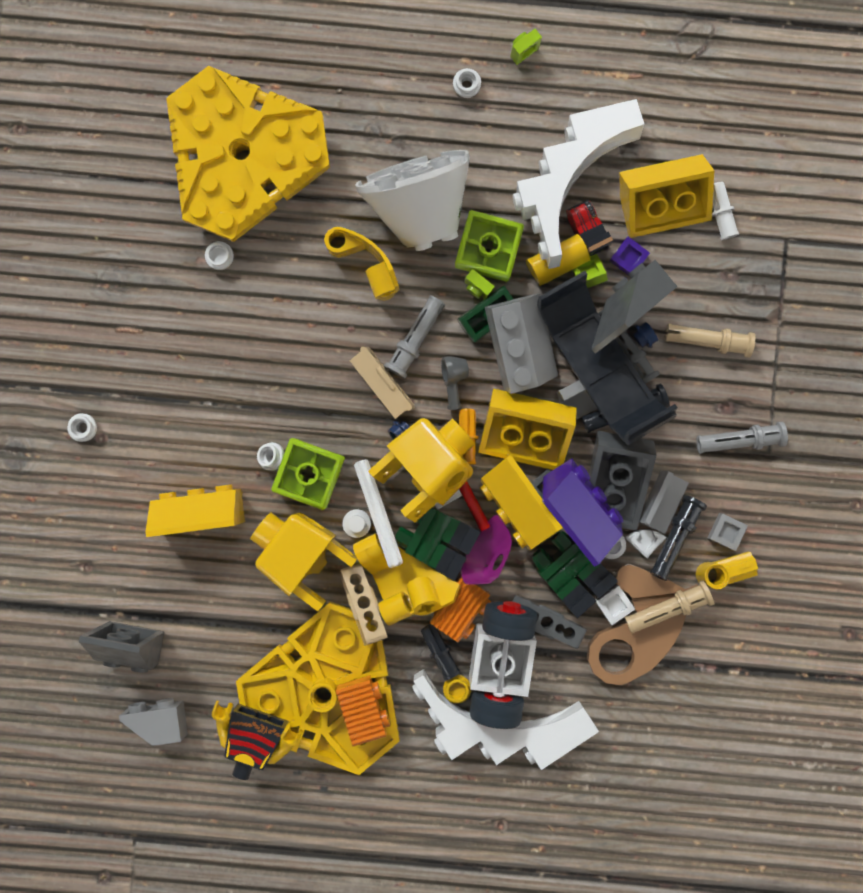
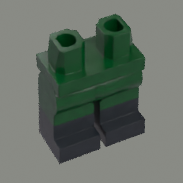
[395,507,480,581]
[531,530,618,619]

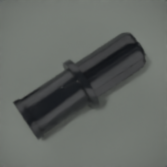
[421,624,460,681]

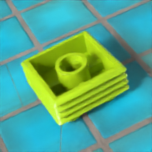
[455,210,524,282]
[271,438,345,510]

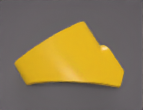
[324,227,400,301]
[353,533,461,626]

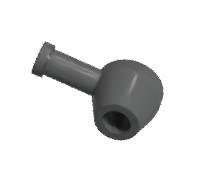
[441,356,469,410]

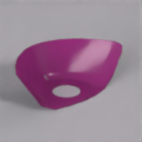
[461,515,512,584]

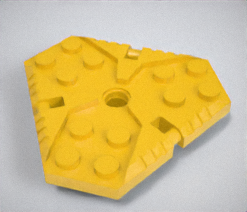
[166,66,330,242]
[236,601,400,775]

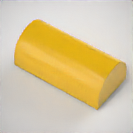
[526,234,590,286]

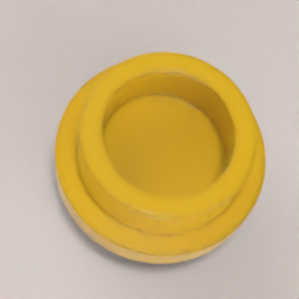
[443,674,471,704]

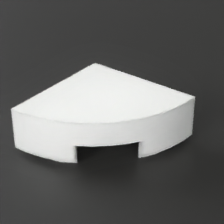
[625,529,666,558]

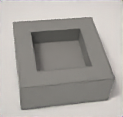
[707,513,748,551]

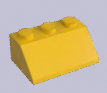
[619,154,715,238]
[478,388,576,470]
[480,455,563,551]
[145,484,245,537]

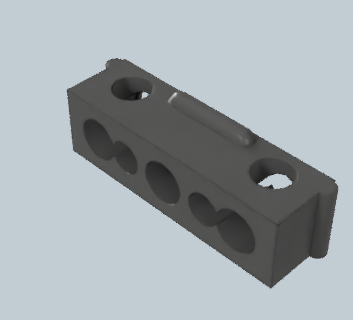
[512,594,587,649]

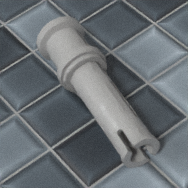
[384,295,445,379]
[696,421,788,454]

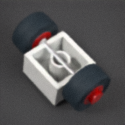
[469,601,537,729]

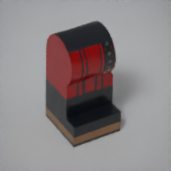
[566,199,614,256]

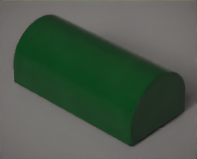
[457,286,513,343]

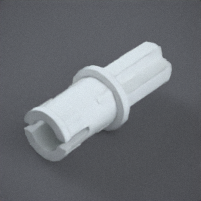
[712,182,739,240]

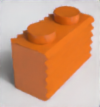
[430,574,491,642]
[336,675,391,746]

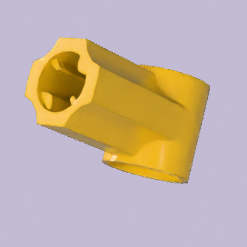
[695,551,758,589]

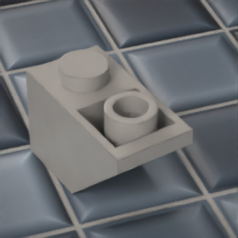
[119,698,188,746]

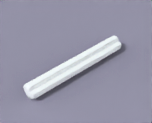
[354,459,403,568]

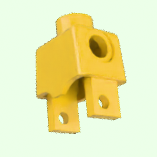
[368,418,476,523]
[250,512,357,611]

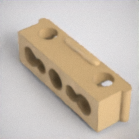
[350,347,415,419]
[340,563,387,646]

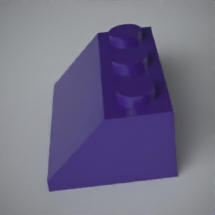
[542,458,624,567]

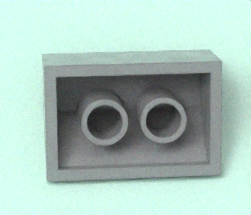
[485,293,558,394]

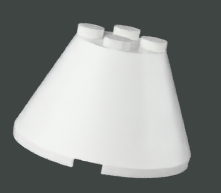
[355,150,470,251]

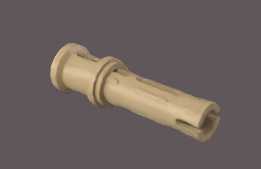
[665,323,755,358]
[624,581,714,634]

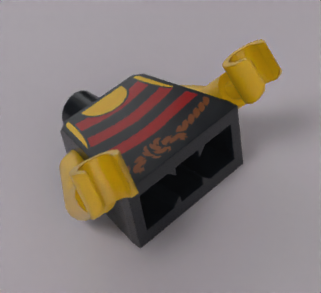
[211,700,303,780]

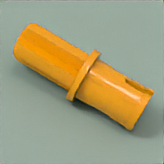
[459,408,479,465]

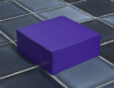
[609,236,650,275]

